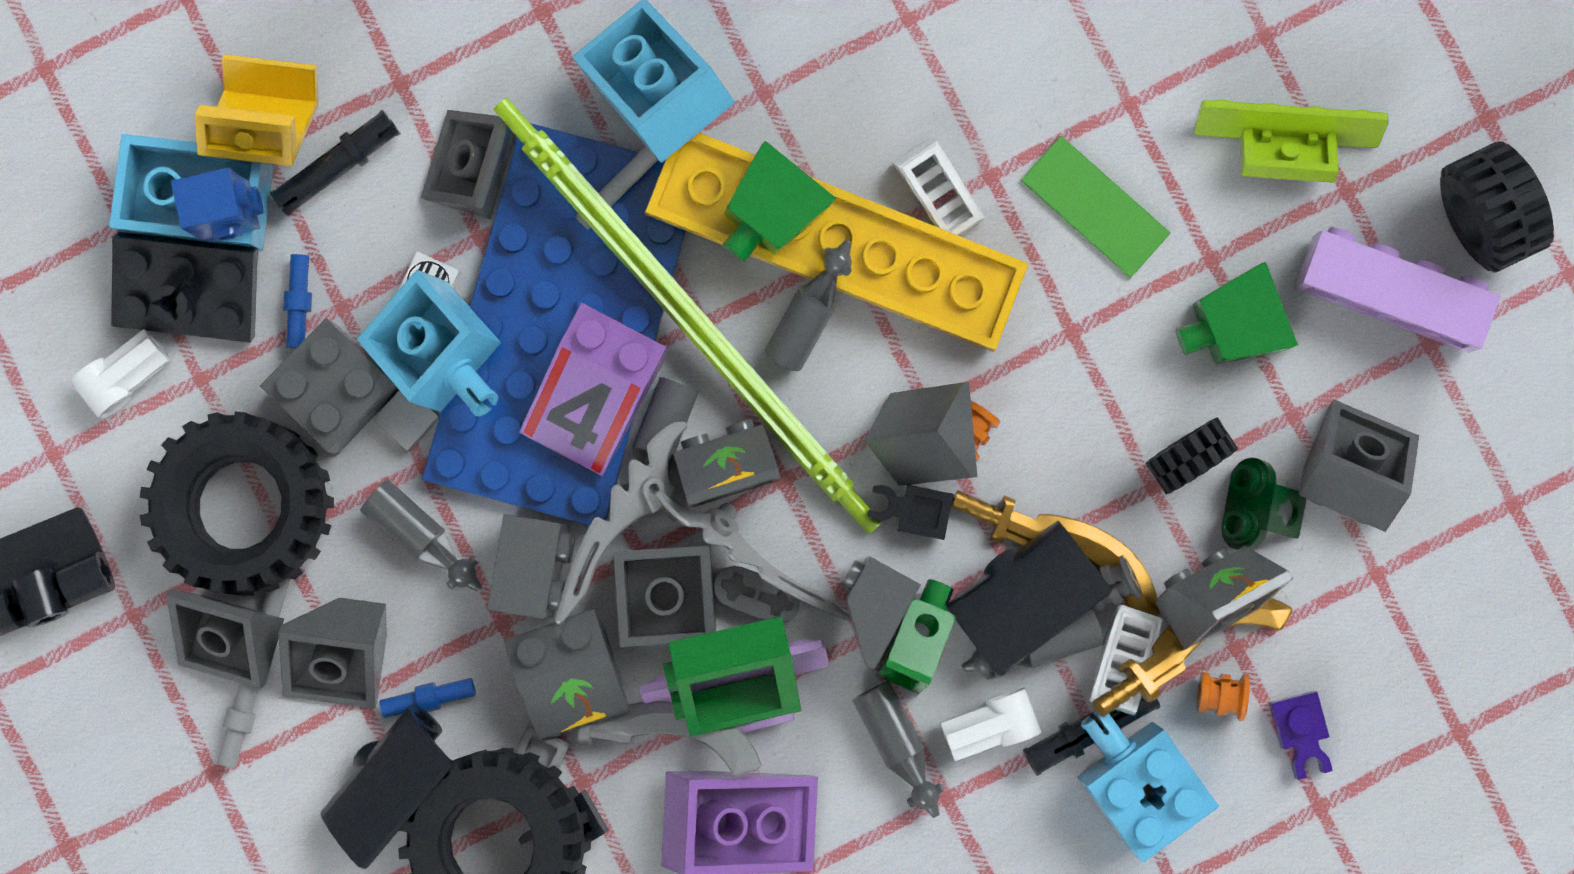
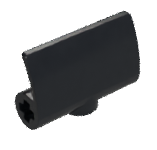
[0,507,115,636]
[947,520,1112,676]
[320,705,453,869]

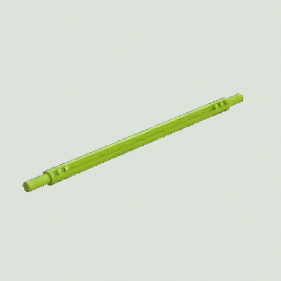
[493,97,882,534]

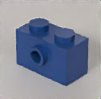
[171,167,264,242]

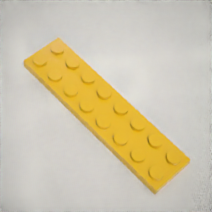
[645,132,1029,352]

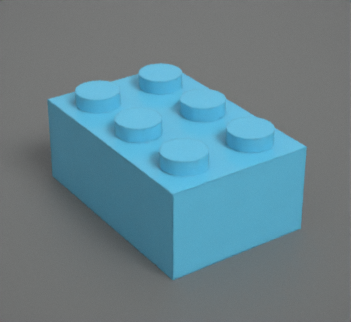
[572,0,735,163]
[109,134,274,251]

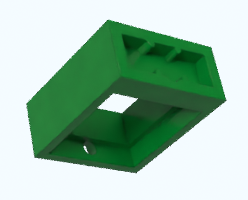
[663,616,802,737]

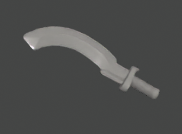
[575,701,761,775]

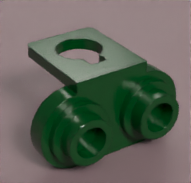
[1221,457,1307,550]

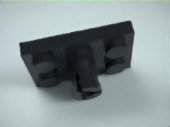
[111,232,258,343]

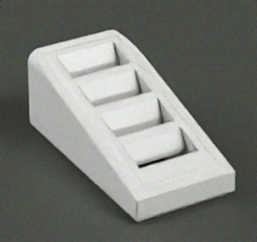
[893,138,985,236]
[1089,605,1163,716]

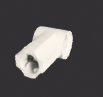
[70,329,172,420]
[940,688,1042,761]

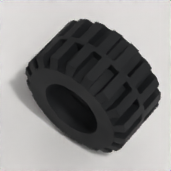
[1440,141,1554,273]

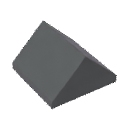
[421,110,516,219]
[864,382,978,486]
[166,589,284,689]

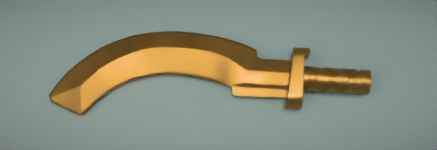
[951,490,1160,617]
[1092,598,1292,717]

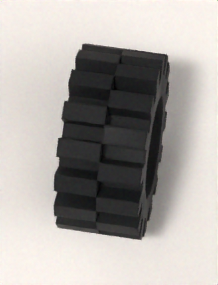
[1145,417,1238,495]

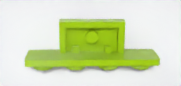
[1194,99,1389,183]

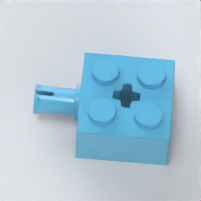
[356,270,501,416]
[1077,711,1220,863]

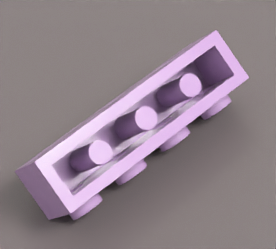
[1294,227,1501,353]

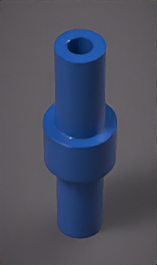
[283,254,312,349]
[379,678,476,718]

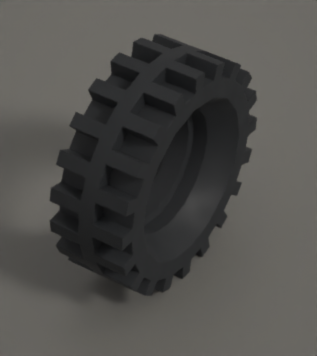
[139,411,334,596]
[398,748,591,874]

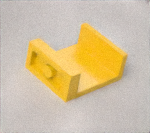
[194,54,318,166]

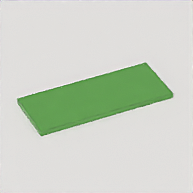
[1021,136,1171,278]

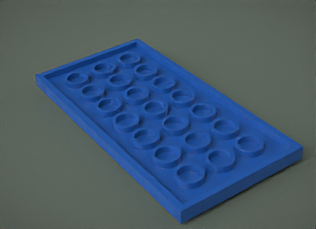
[422,123,686,526]

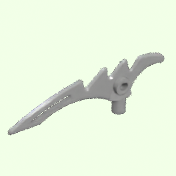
[555,422,687,625]
[656,492,850,621]

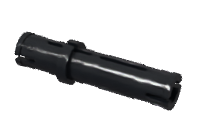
[270,109,401,216]
[1023,696,1161,776]

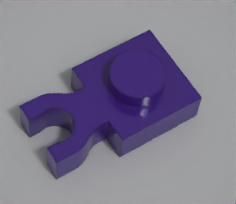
[1268,691,1333,780]

